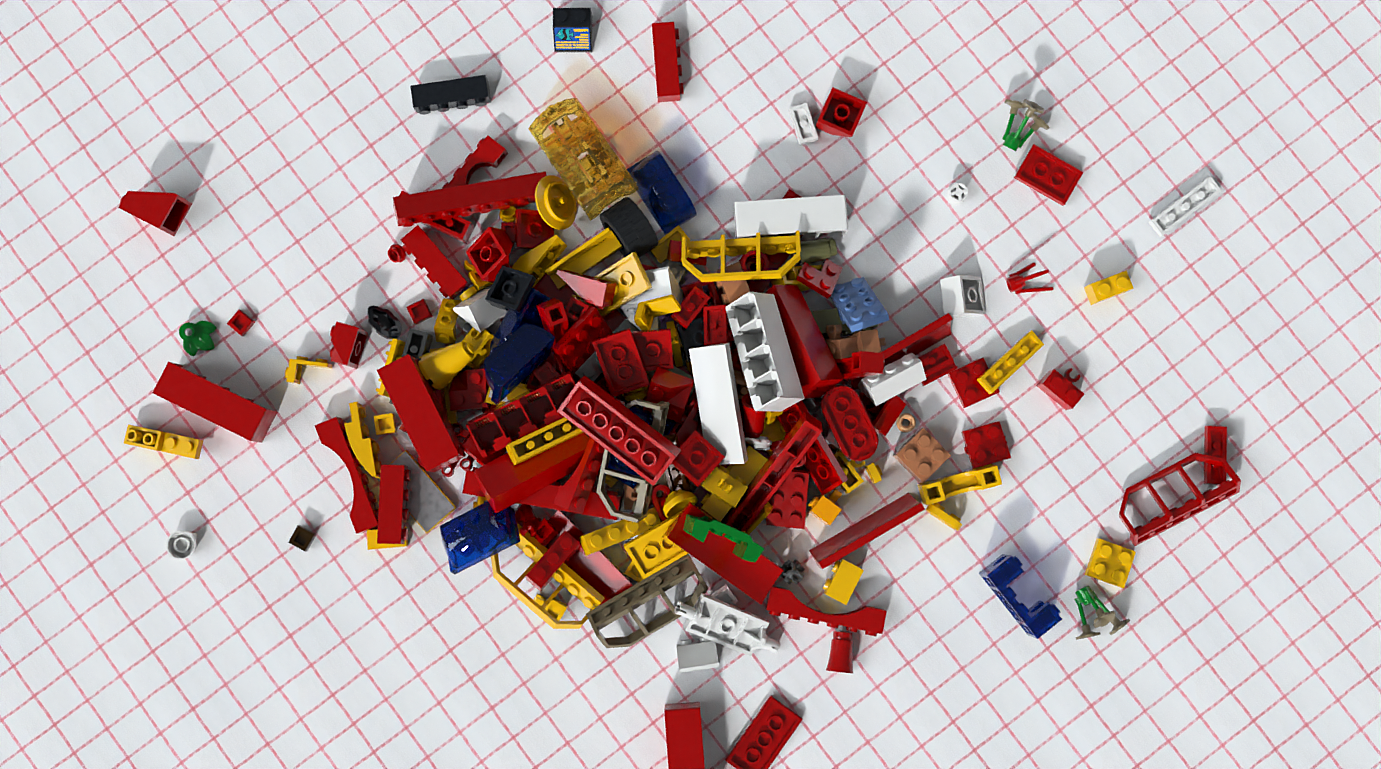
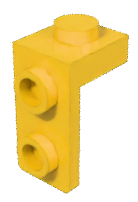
[634,295,681,331]
[434,298,461,344]
[285,356,333,384]

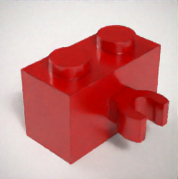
[1036,368,1084,410]

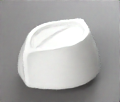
[166,530,197,560]

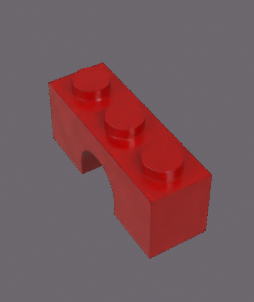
[526,530,580,592]

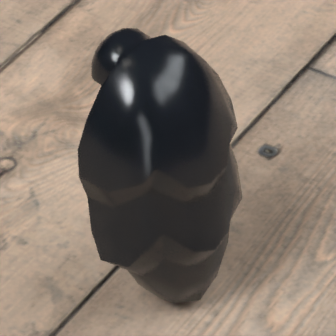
[367,305,402,339]

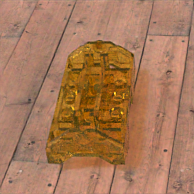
[528,98,639,221]

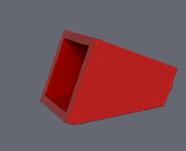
[118,191,193,236]

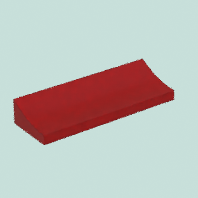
[846,313,953,390]
[557,376,681,486]
[776,400,848,495]
[809,492,925,569]
[666,501,784,605]
[533,510,634,606]

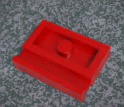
[918,344,958,386]

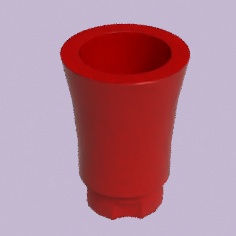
[742,250,769,283]
[741,394,766,438]
[826,631,853,674]

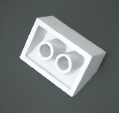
[621,266,684,318]
[857,353,926,406]

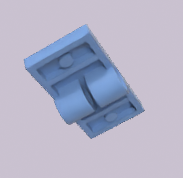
[830,277,889,332]

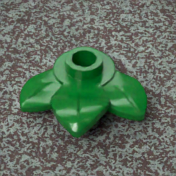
[179,321,217,356]

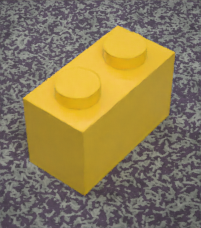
[1084,270,1134,305]
[823,559,864,605]

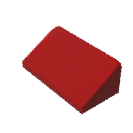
[667,240,707,266]

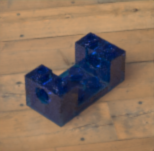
[979,554,1062,639]

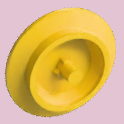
[535,175,577,230]

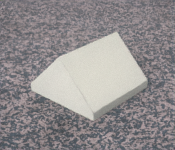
[453,289,508,333]

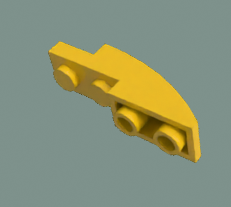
[344,402,382,479]
[124,425,204,459]

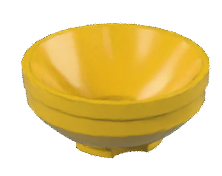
[663,489,697,518]

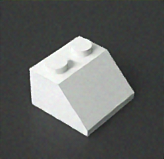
[940,275,986,318]
[676,637,719,673]

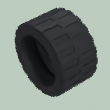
[600,197,658,258]

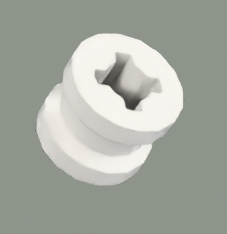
[947,183,968,205]

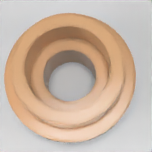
[896,413,916,432]

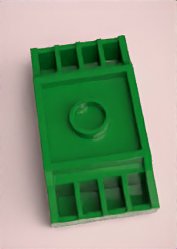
[683,514,765,562]

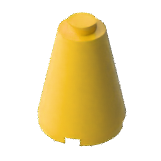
[418,341,475,390]

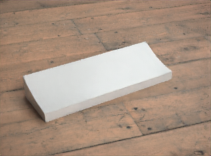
[689,343,748,465]

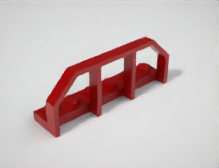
[1119,453,1241,546]

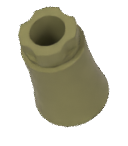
[795,237,837,266]

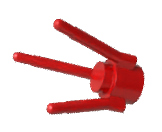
[1006,263,1054,294]

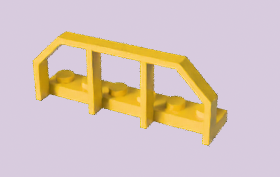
[681,231,801,282]
[490,522,605,629]

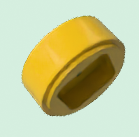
[459,285,478,301]

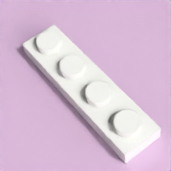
[1148,176,1222,237]

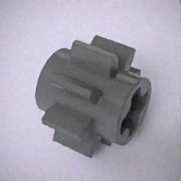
[780,559,805,585]

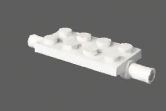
[674,593,781,656]

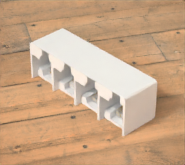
[734,195,848,239]
[725,292,805,412]

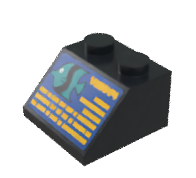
[553,8,592,52]

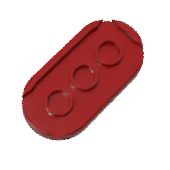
[821,385,879,461]

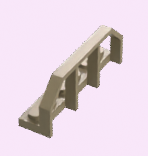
[597,398,670,523]
[586,554,708,648]

